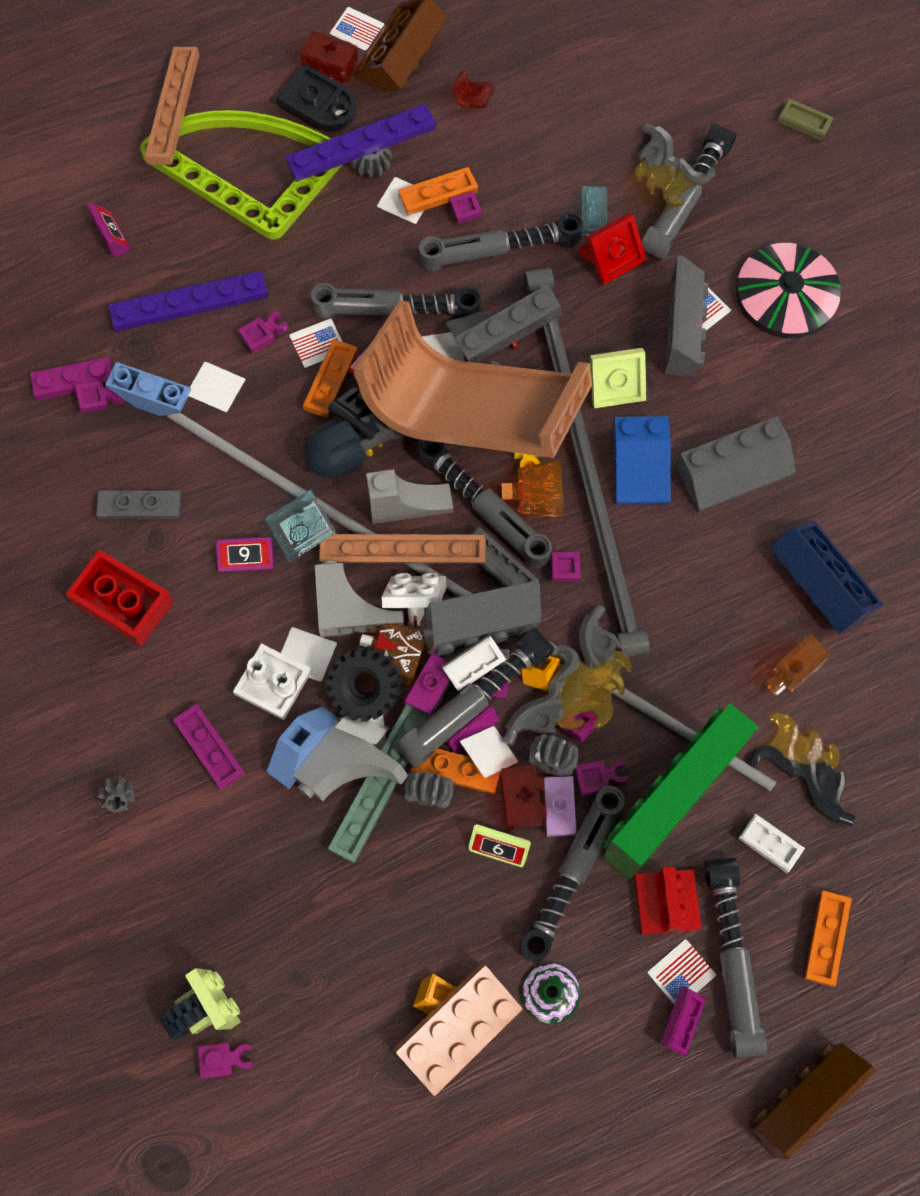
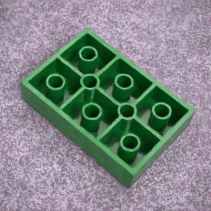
[603,703,759,881]

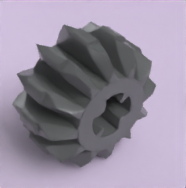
[351,147,392,179]
[529,734,579,777]
[404,771,454,808]

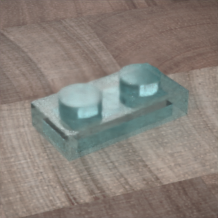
[581,186,607,236]

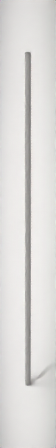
[167,413,776,792]

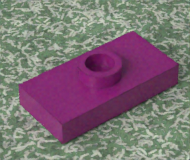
[405,653,450,717]
[660,986,706,1057]

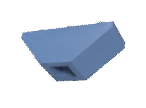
[105,362,191,416]
[267,706,341,789]

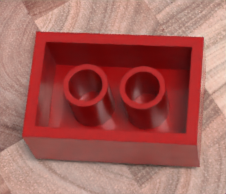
[66,549,174,647]

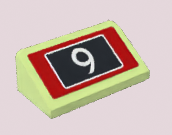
[468,824,531,867]

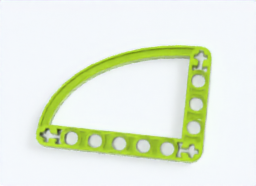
[140,110,342,239]

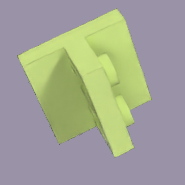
[589,348,646,408]

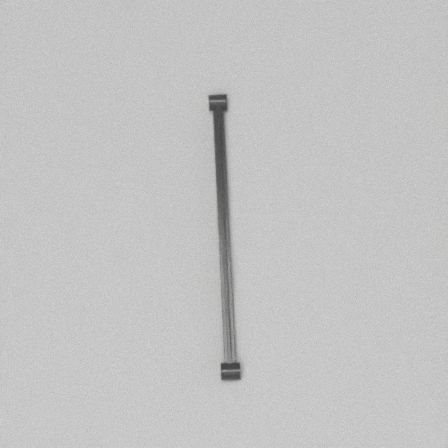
[524,267,650,659]

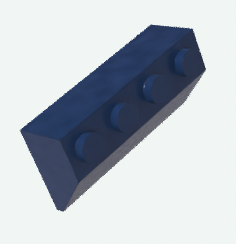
[770,521,884,634]

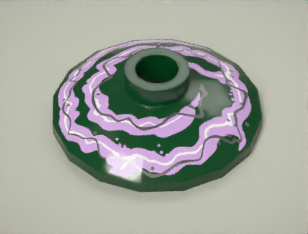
[521,962,581,1024]

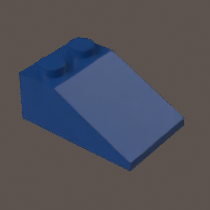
[611,416,671,505]

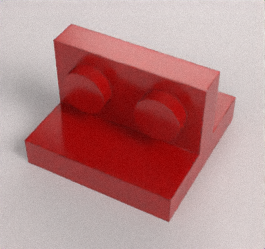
[578,213,646,284]
[634,867,701,935]

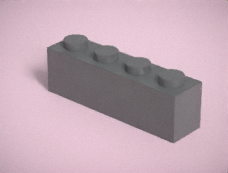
[445,284,562,363]

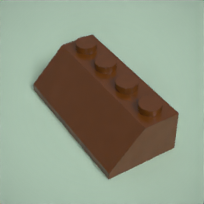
[352,0,447,92]
[749,1043,877,1159]

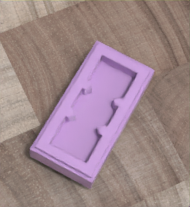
[543,776,576,837]

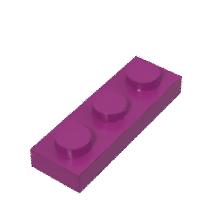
[30,357,113,401]
[173,704,246,791]

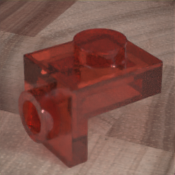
[451,71,495,108]

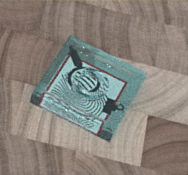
[265,490,337,562]

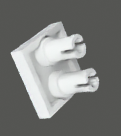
[233,643,312,720]

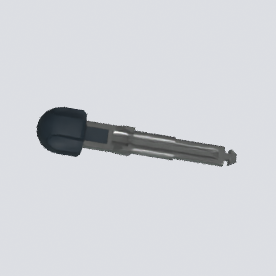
[303,361,500,478]

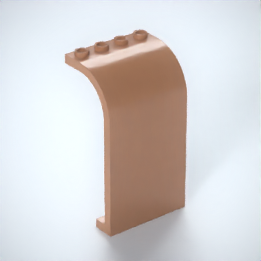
[354,301,593,458]

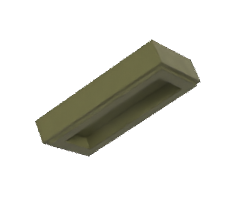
[777,98,834,141]

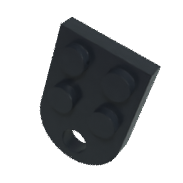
[276,63,356,131]

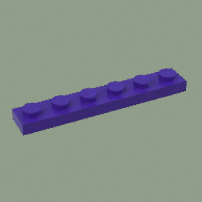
[285,104,436,182]
[109,271,269,332]

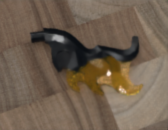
[749,713,856,826]

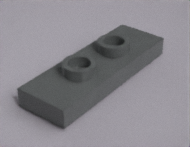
[96,490,182,519]
[471,527,540,587]

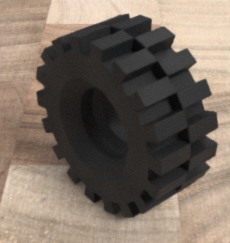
[326,646,403,722]

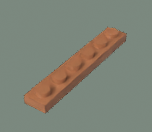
[145,47,200,164]
[319,534,486,564]

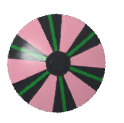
[736,243,841,339]

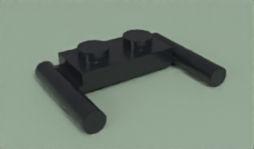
[328,385,377,440]

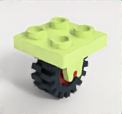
[159,968,241,1041]

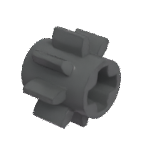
[98,776,135,813]

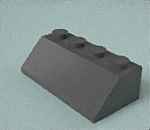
[664,255,709,377]
[676,416,796,512]
[420,580,541,655]

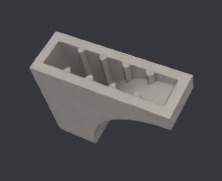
[366,469,453,524]
[315,561,404,637]
[293,721,408,801]

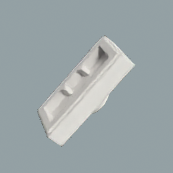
[442,634,506,692]
[738,814,805,873]

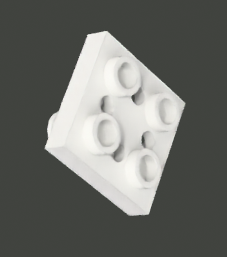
[382,573,447,626]

